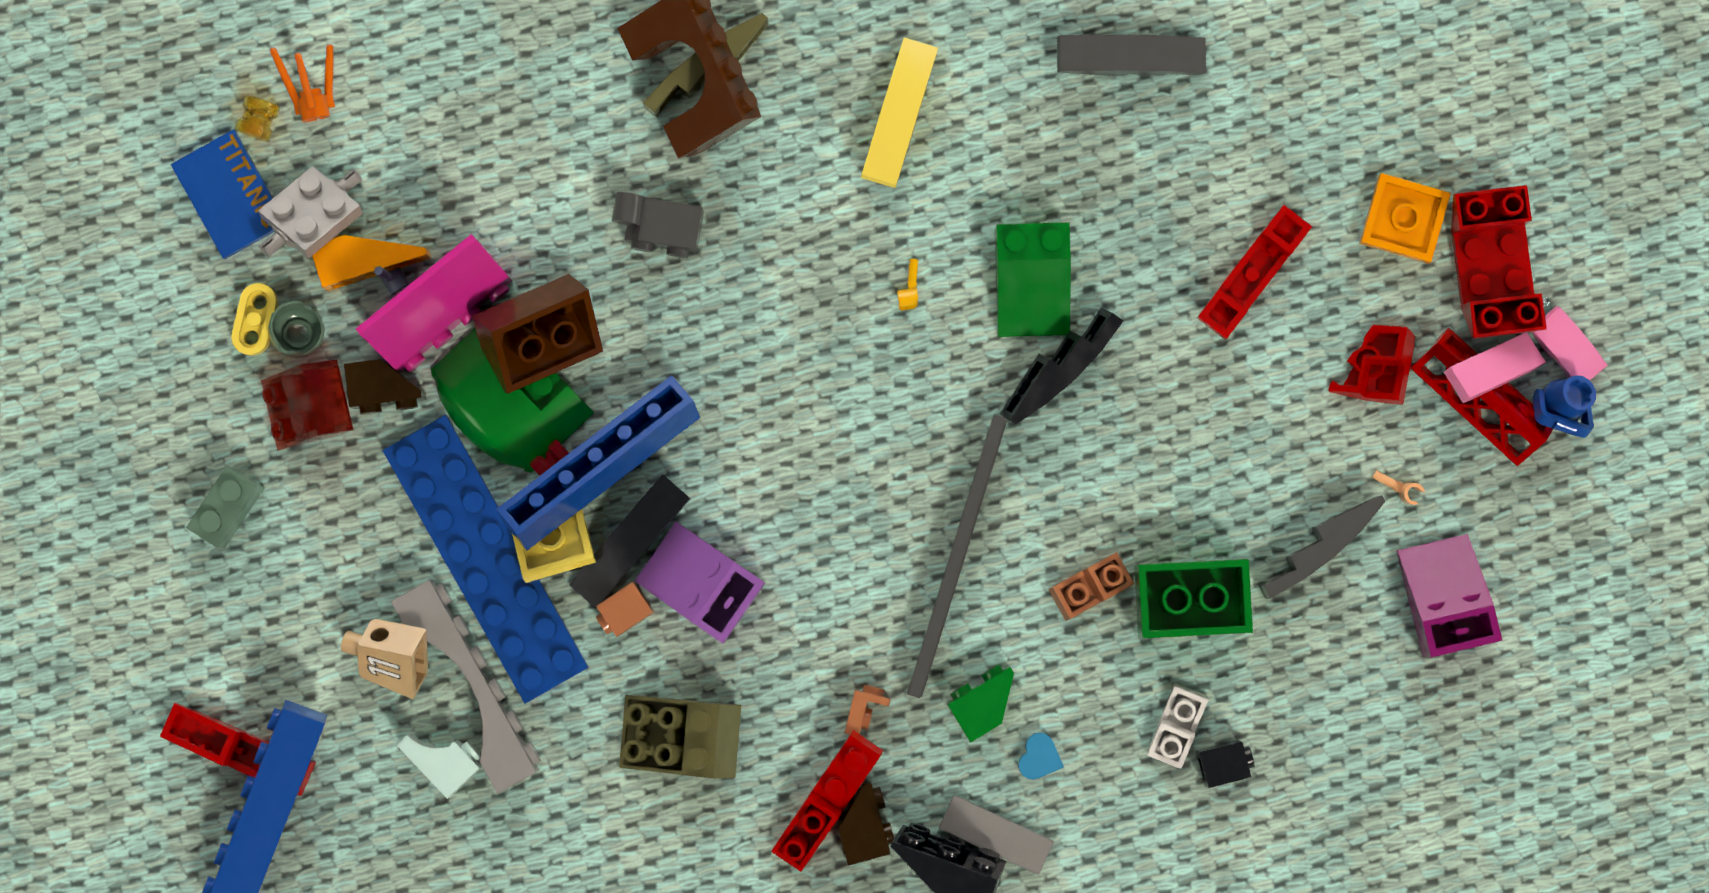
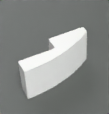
[1147,683,1209,769]

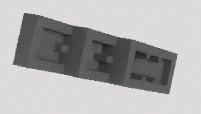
[1057,35,1206,76]
[1260,495,1385,599]

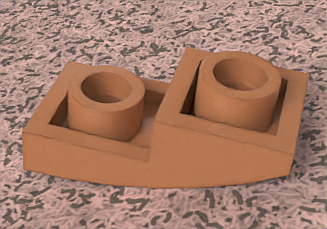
[1048,552,1134,621]

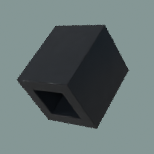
[1196,740,1255,788]

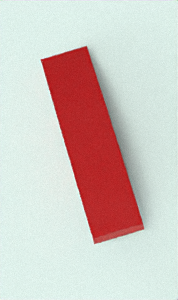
[159,703,316,796]

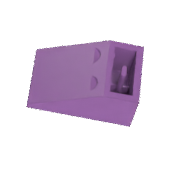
[635,521,766,643]

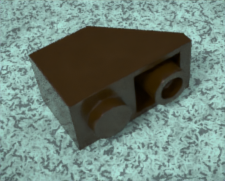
[344,359,426,415]
[838,781,894,866]

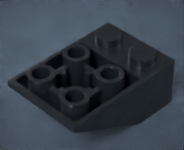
[890,823,1006,893]

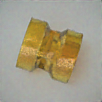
[234,95,280,142]

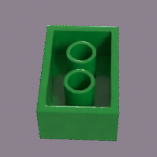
[1134,559,1253,638]

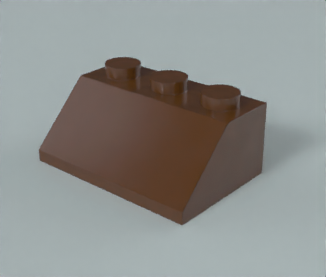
[472,274,603,394]

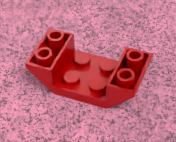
[1451,185,1547,339]

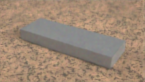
[939,795,1054,875]

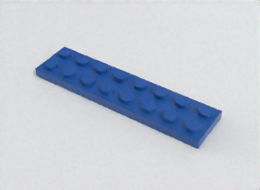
[382,415,589,704]

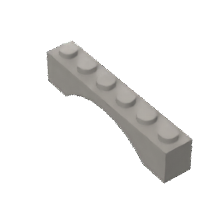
[391,580,541,794]

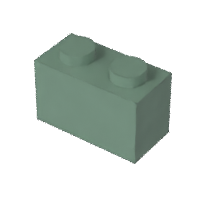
[186,466,265,548]

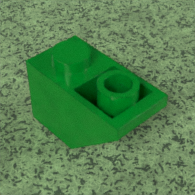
[947,664,1014,743]

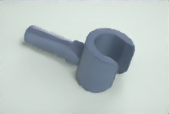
[374,266,409,295]

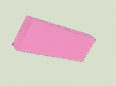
[1444,332,1546,403]

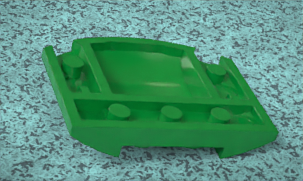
[431,328,594,473]

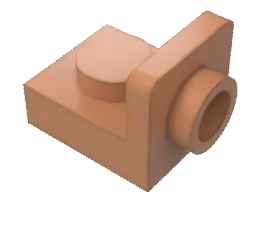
[845,685,891,735]

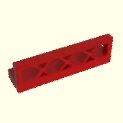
[1410,327,1553,467]

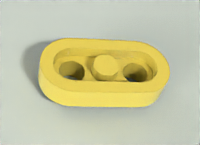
[231,283,279,356]

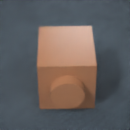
[595,582,655,637]

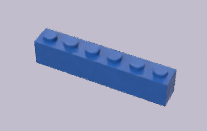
[496,375,700,551]
[202,700,327,893]

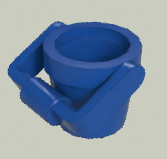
[1532,375,1596,438]

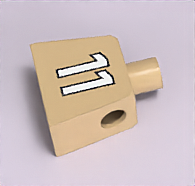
[341,619,428,699]

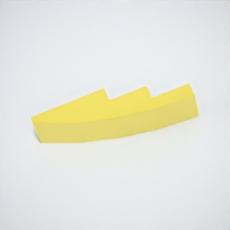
[861,38,938,188]

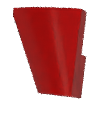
[1328,325,1416,405]

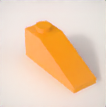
[312,234,431,291]

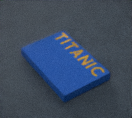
[170,129,274,259]

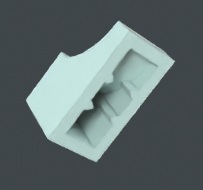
[397,734,482,799]

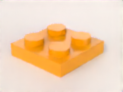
[1359,173,1451,264]

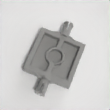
[258,166,363,259]

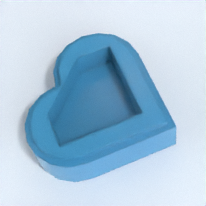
[1018,732,1064,780]

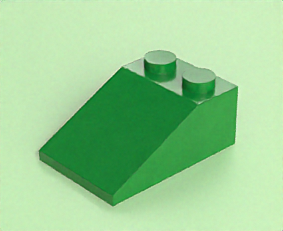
[995,222,1071,337]

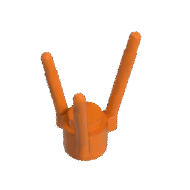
[270,44,335,122]

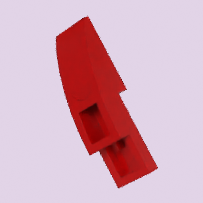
[771,730,884,872]

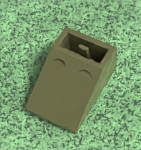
[619,695,742,779]

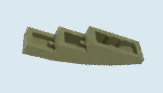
[643,13,769,117]

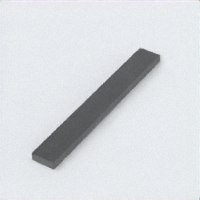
[907,414,1007,698]

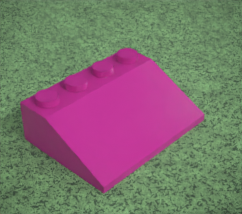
[356,234,512,372]

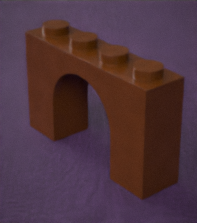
[617,0,762,159]

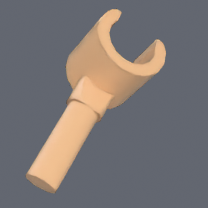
[1372,470,1425,505]

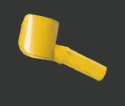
[897,259,919,311]

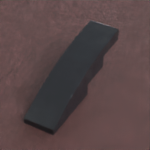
[1000,308,1124,425]
[569,474,691,609]

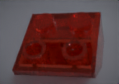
[261,359,354,451]

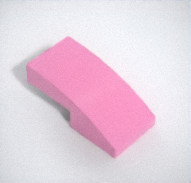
[1532,306,1608,380]

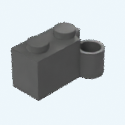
[611,192,704,258]

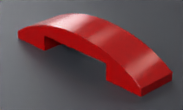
[1197,205,1312,340]

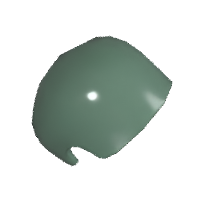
[268,300,325,359]

